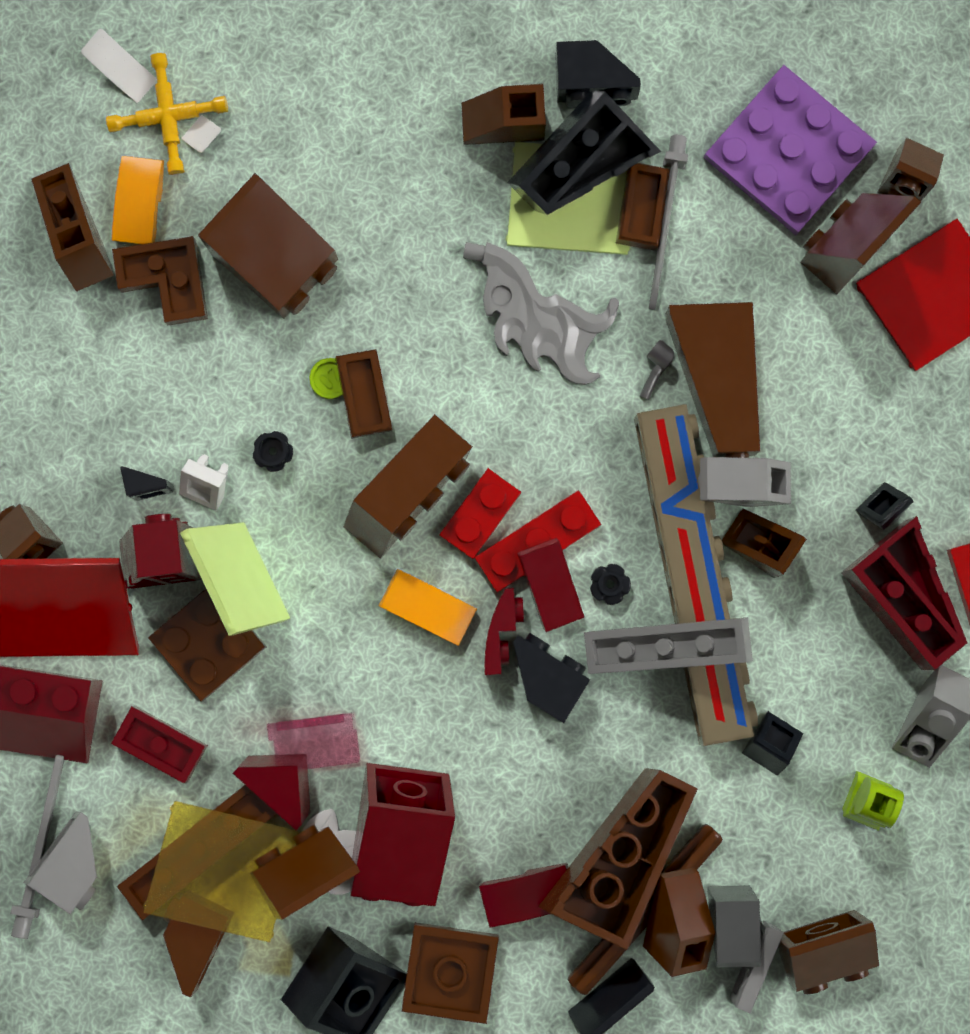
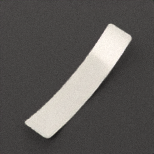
[81,29,221,153]

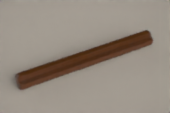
[568,824,723,995]

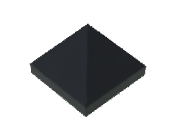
[856,482,914,530]

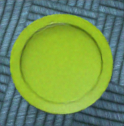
[309,358,342,399]

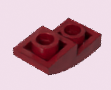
[485,588,524,675]
[479,863,568,928]

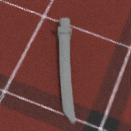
[649,134,688,310]
[10,755,64,939]

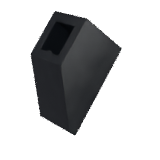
[555,40,641,108]
[513,633,591,723]

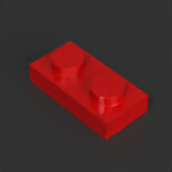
[439,468,522,560]

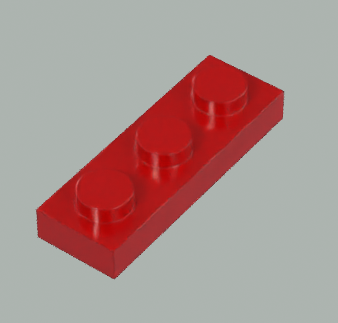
[474,490,602,593]

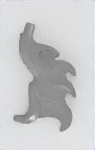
[463,242,619,385]

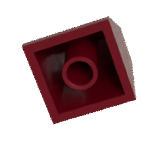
[350,763,455,906]

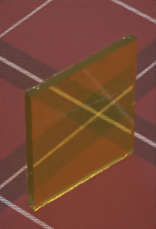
[143,801,298,942]

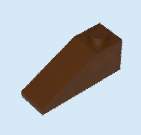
[31,163,114,292]

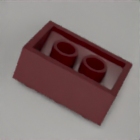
[0,664,103,763]

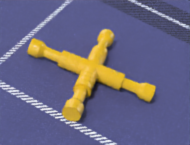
[106,53,228,175]

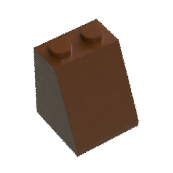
[198,173,338,319]

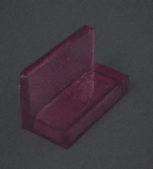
[267,712,360,769]

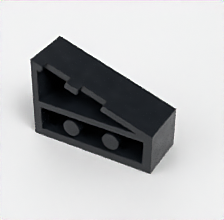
[507,91,661,215]

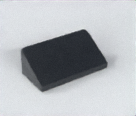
[568,958,655,1034]

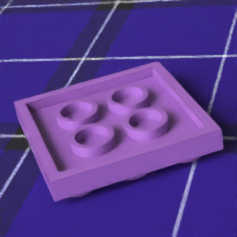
[703,65,877,235]

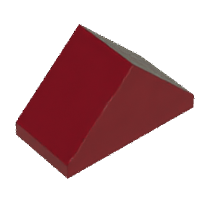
[232,754,310,831]

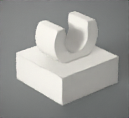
[179,454,228,511]

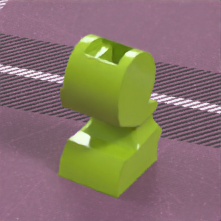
[842,771,904,831]

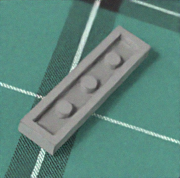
[584,617,753,674]

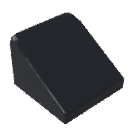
[120,466,175,501]
[742,711,804,776]

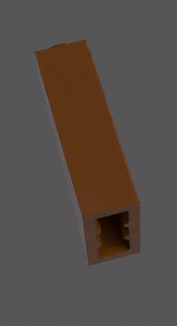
[665,302,760,458]

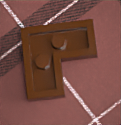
[112,236,208,326]

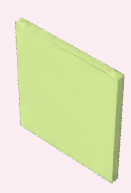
[505,142,630,255]
[180,522,290,636]

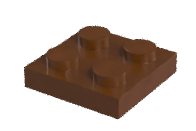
[148,589,267,702]
[401,922,499,1024]

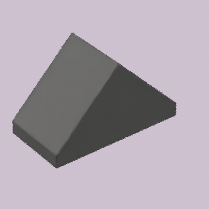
[707,885,761,968]

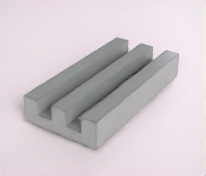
[730,920,784,1013]

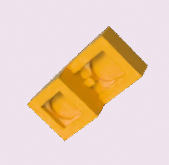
[112,156,164,244]
[378,569,477,646]

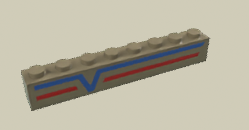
[634,404,758,746]

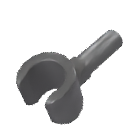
[640,340,674,400]

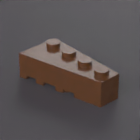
[538,768,698,950]

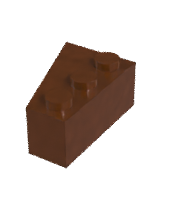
[343,414,473,559]

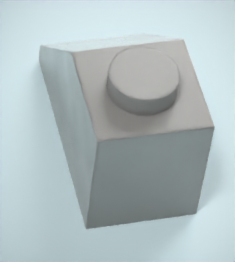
[23,811,97,914]

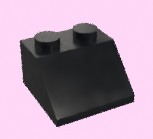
[280,926,407,1034]

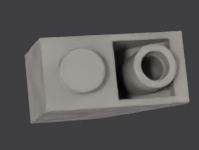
[698,457,791,507]
[892,665,970,768]

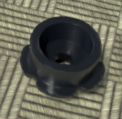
[253,431,293,472]
[590,564,631,605]

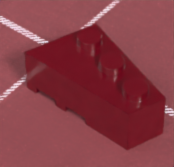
[119,514,202,589]
[841,516,968,670]

